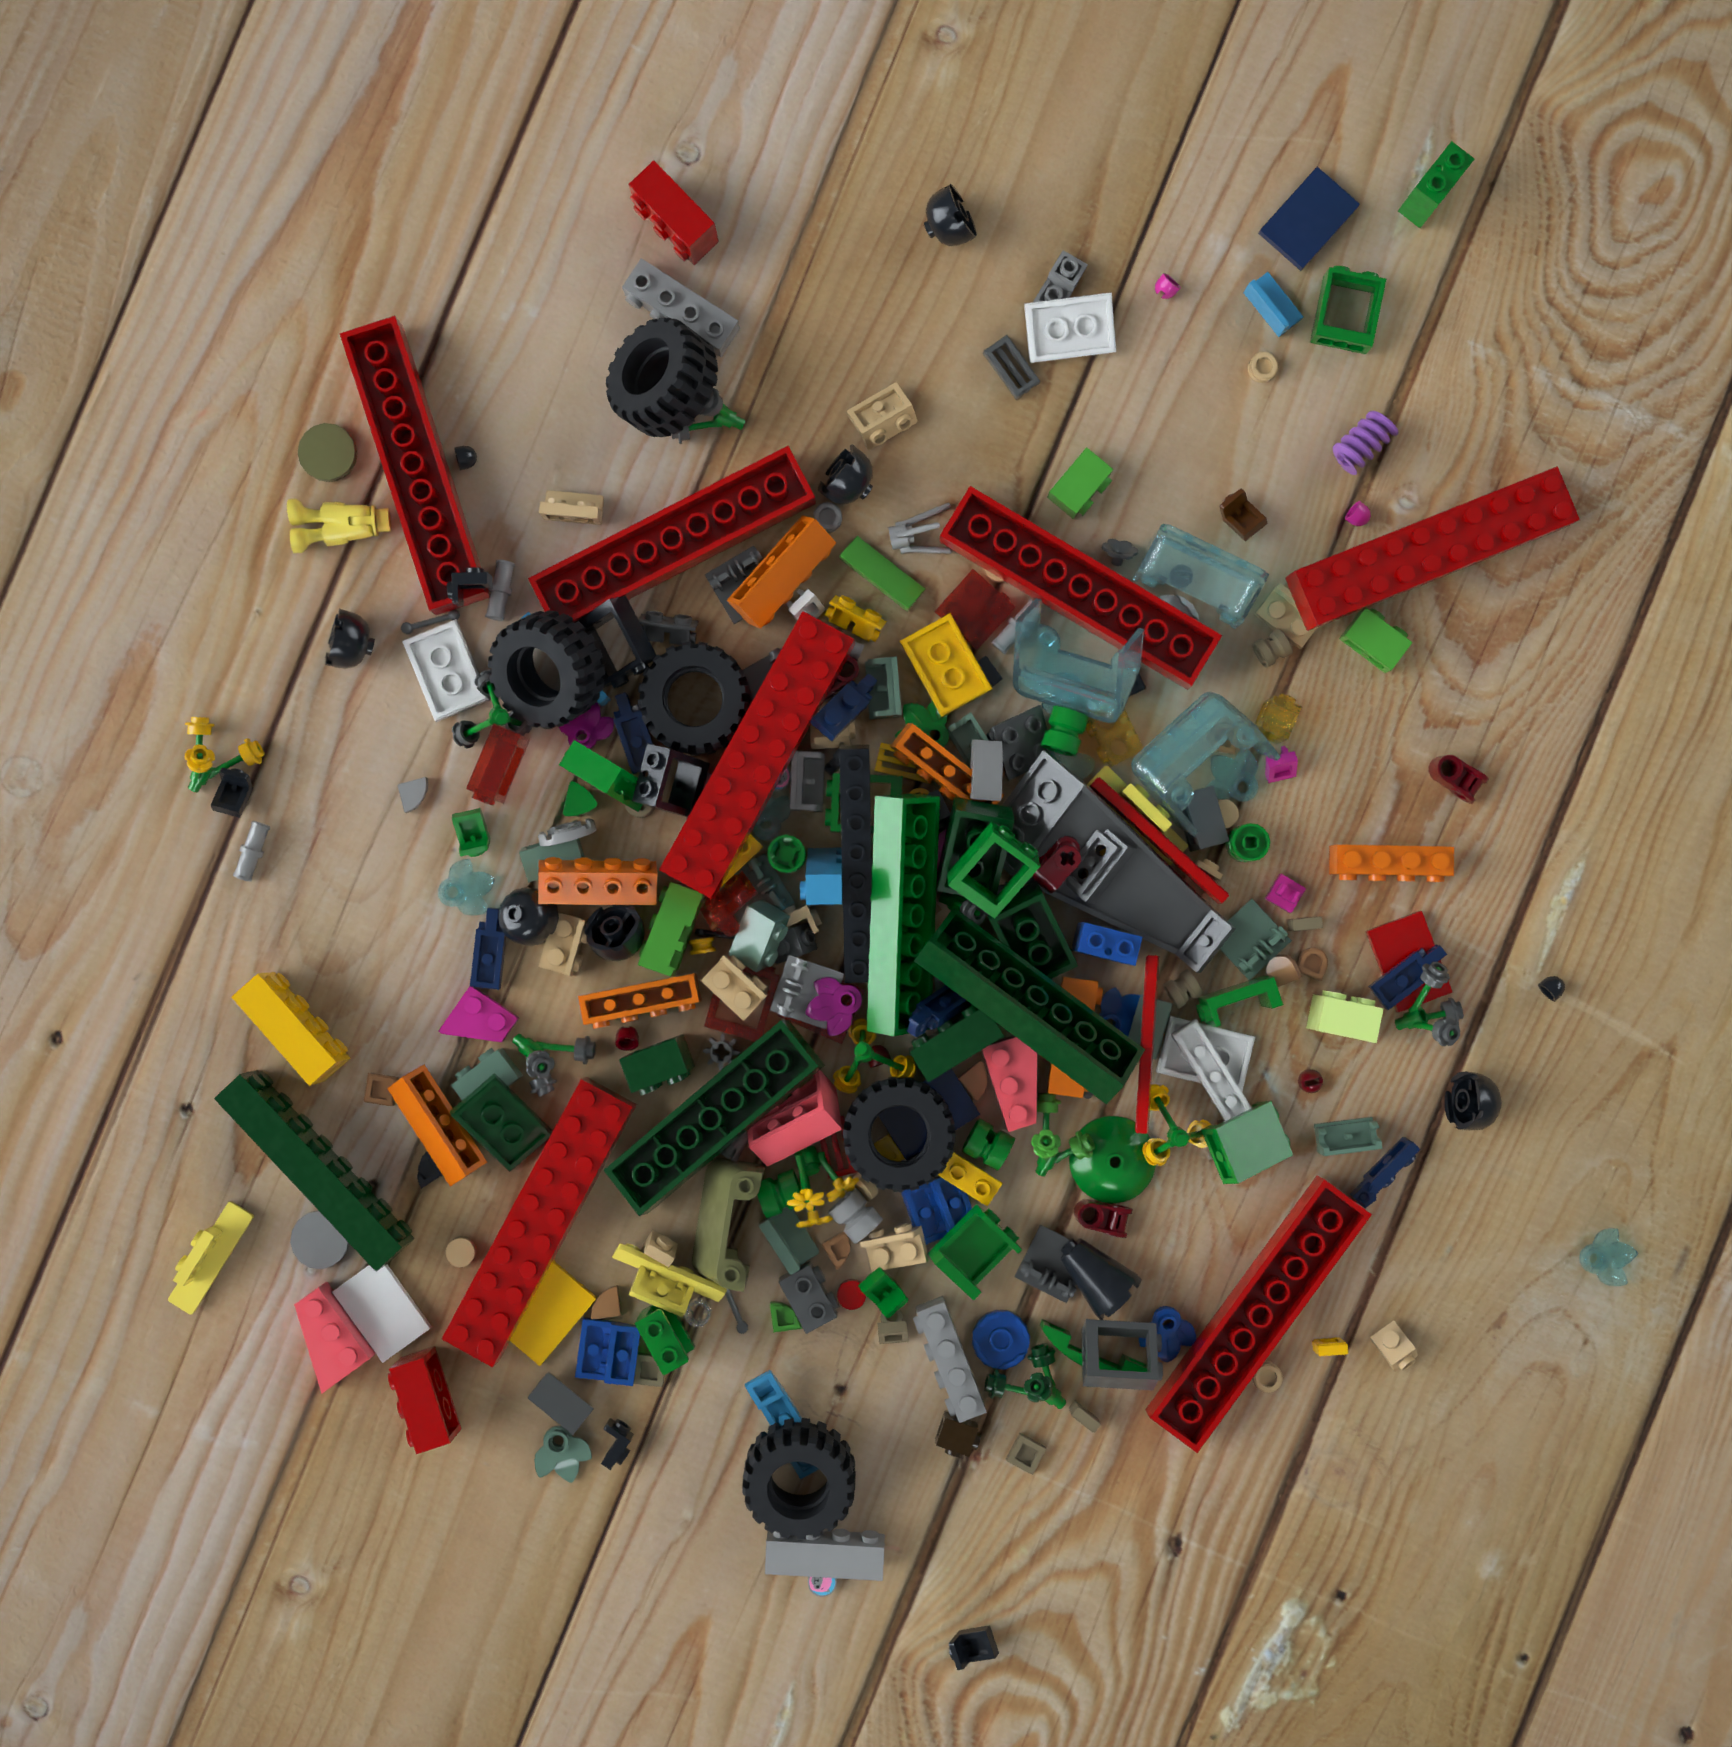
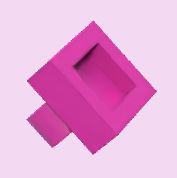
[1265,746,1298,783]
[1264,874,1306,913]

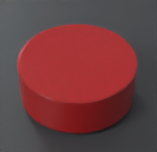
[837,1279,866,1310]

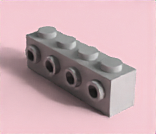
[622,258,740,357]
[913,1296,987,1423]
[765,1529,885,1581]

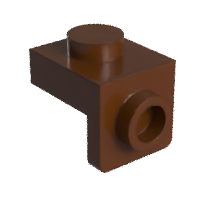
[1220,488,1268,542]

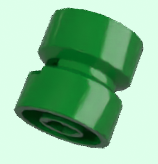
[1040,706,1089,757]
[1225,823,1270,862]
[767,835,806,874]
[961,1118,1016,1171]
[757,1169,802,1219]

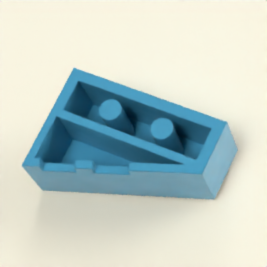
[800,847,843,906]

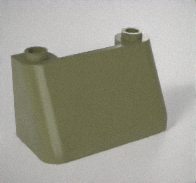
[692,1158,766,1292]

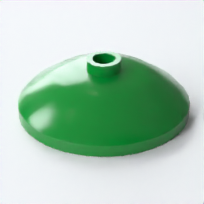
[1069,1116,1156,1203]

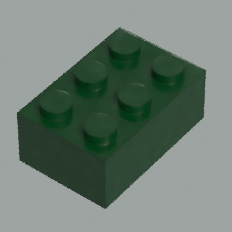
[937,797,1015,895]
[986,882,1078,979]
[909,1005,1004,1082]
[619,1034,695,1096]

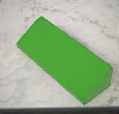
[839,536,925,612]

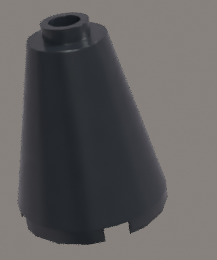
[1061,1238,1142,1320]

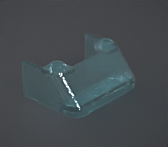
[1132,524,1269,629]
[1013,598,1144,723]
[1131,692,1281,836]

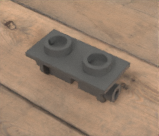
[638,611,699,645]

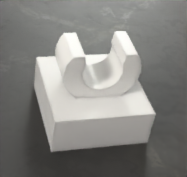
[786,589,826,620]

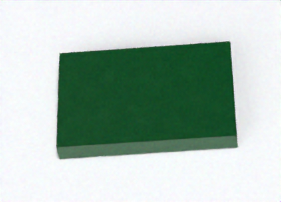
[450,1073,553,1172]

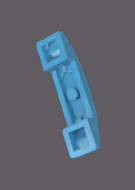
[744,1370,819,1479]

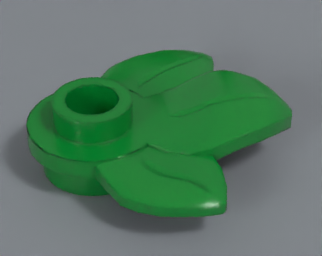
[895,701,949,747]

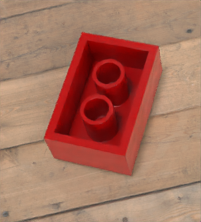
[628,160,719,265]
[388,1346,462,1454]

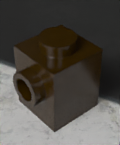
[935,1411,982,1458]

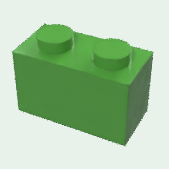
[1047,447,1113,519]
[1339,608,1413,673]

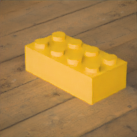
[231,972,351,1086]

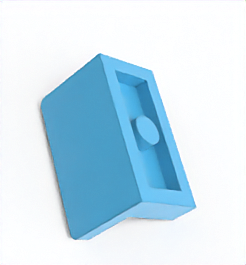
[1243,272,1303,337]

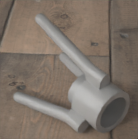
[888,503,952,554]

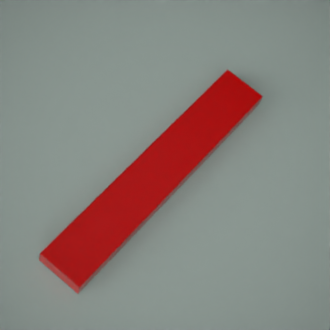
[1089,777,1229,904]
[1135,955,1160,1134]

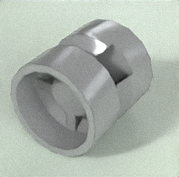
[828,1188,883,1244]

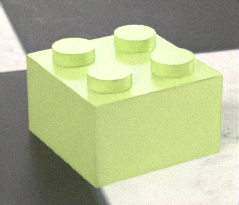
[1306,990,1384,1043]

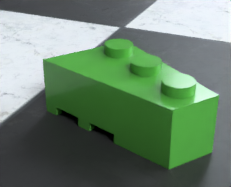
[638,882,705,977]

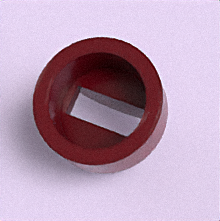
[615,1026,639,1051]
[868,1045,892,1068]
[1298,1069,1323,1093]

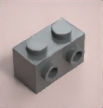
[779,1261,840,1334]

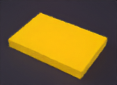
[900,613,993,718]
[510,1260,598,1366]

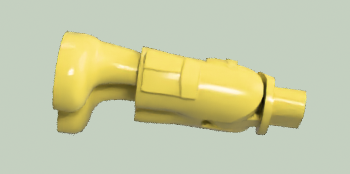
[287,498,391,553]

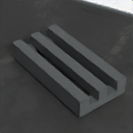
[983,335,1040,400]

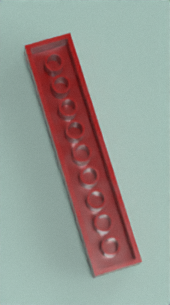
[339,316,490,615]
[528,445,816,622]
[1285,466,1580,631]
[940,486,1223,690]
[659,611,855,899]
[441,1077,637,1368]
[1145,1175,1372,1453]

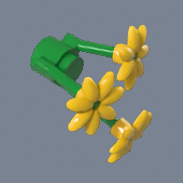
[787,1146,859,1228]

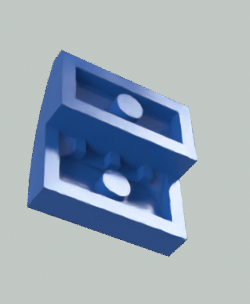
[901,1176,972,1245]
[575,1317,640,1386]

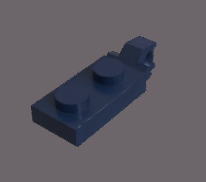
[810,674,877,742]
[613,692,654,775]
[470,907,506,990]
[1368,944,1447,1010]
[907,985,972,1037]
[1350,1137,1421,1208]

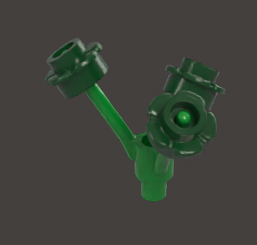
[984,1343,1066,1409]

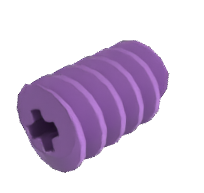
[1333,411,1398,475]

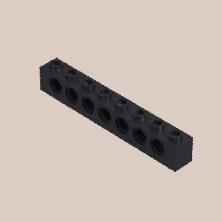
[839,745,872,983]

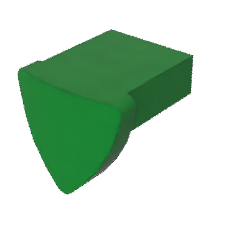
[563,781,599,817]

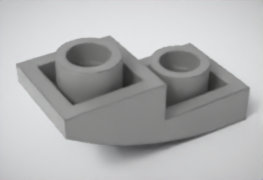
[1033,250,1088,302]
[970,739,1003,801]

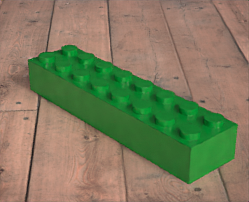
[866,794,940,1036]

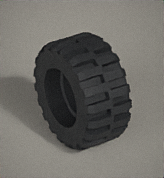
[606,317,718,437]
[488,610,605,729]
[638,641,751,756]
[843,1077,956,1192]
[742,1418,856,1540]

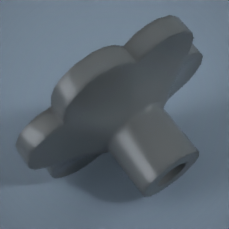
[1102,539,1138,566]

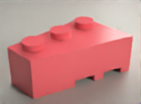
[981,1035,1037,1132]
[747,1070,842,1167]
[294,1282,376,1394]

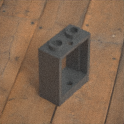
[1081,1319,1163,1391]

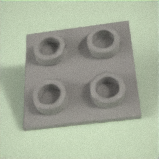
[770,955,844,1029]

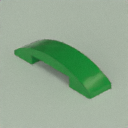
[1040,1319,1147,1372]

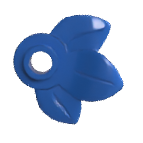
[1098,987,1140,1036]
[1138,1306,1196,1362]

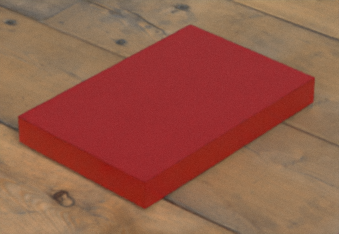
[1366,911,1453,1013]

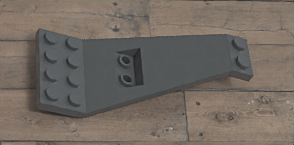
[1002,750,1236,973]

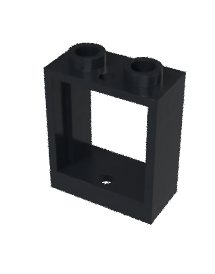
[574,596,656,689]
[632,744,710,817]

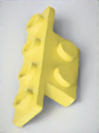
[1087,766,1188,865]
[168,1201,254,1315]
[612,1244,727,1317]

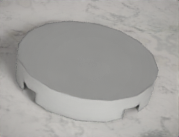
[538,818,597,846]
[290,1210,350,1269]

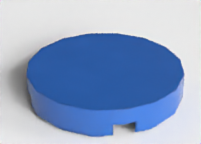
[972,1310,1030,1370]

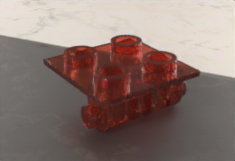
[934,569,1016,650]
[700,871,758,936]

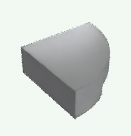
[398,777,428,813]

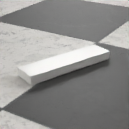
[1171,1019,1252,1121]

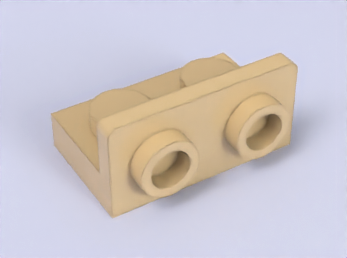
[847,382,918,450]
[539,490,604,525]
[1254,583,1318,649]
[538,912,588,977]
[701,955,768,1021]
[860,1223,929,1272]

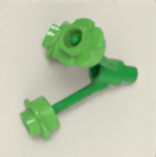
[1031,1093,1095,1176]

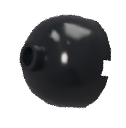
[924,184,977,246]
[818,444,873,504]
[325,608,375,669]
[498,887,559,946]
[584,905,645,961]
[1444,1071,1502,1131]

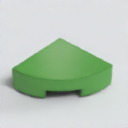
[770,1301,803,1333]

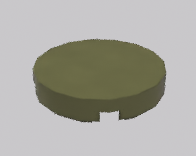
[297,423,357,482]

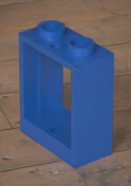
[1071,922,1143,966]

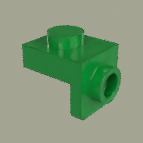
[452,808,490,857]
[858,1267,909,1318]

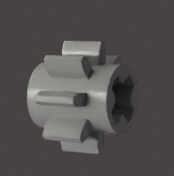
[703,1033,741,1070]

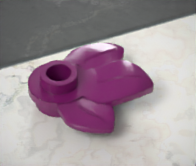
[559,702,615,750]
[805,977,862,1036]

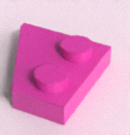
[438,986,519,1042]

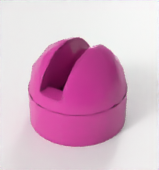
[1155,273,1181,299]
[1345,501,1371,526]

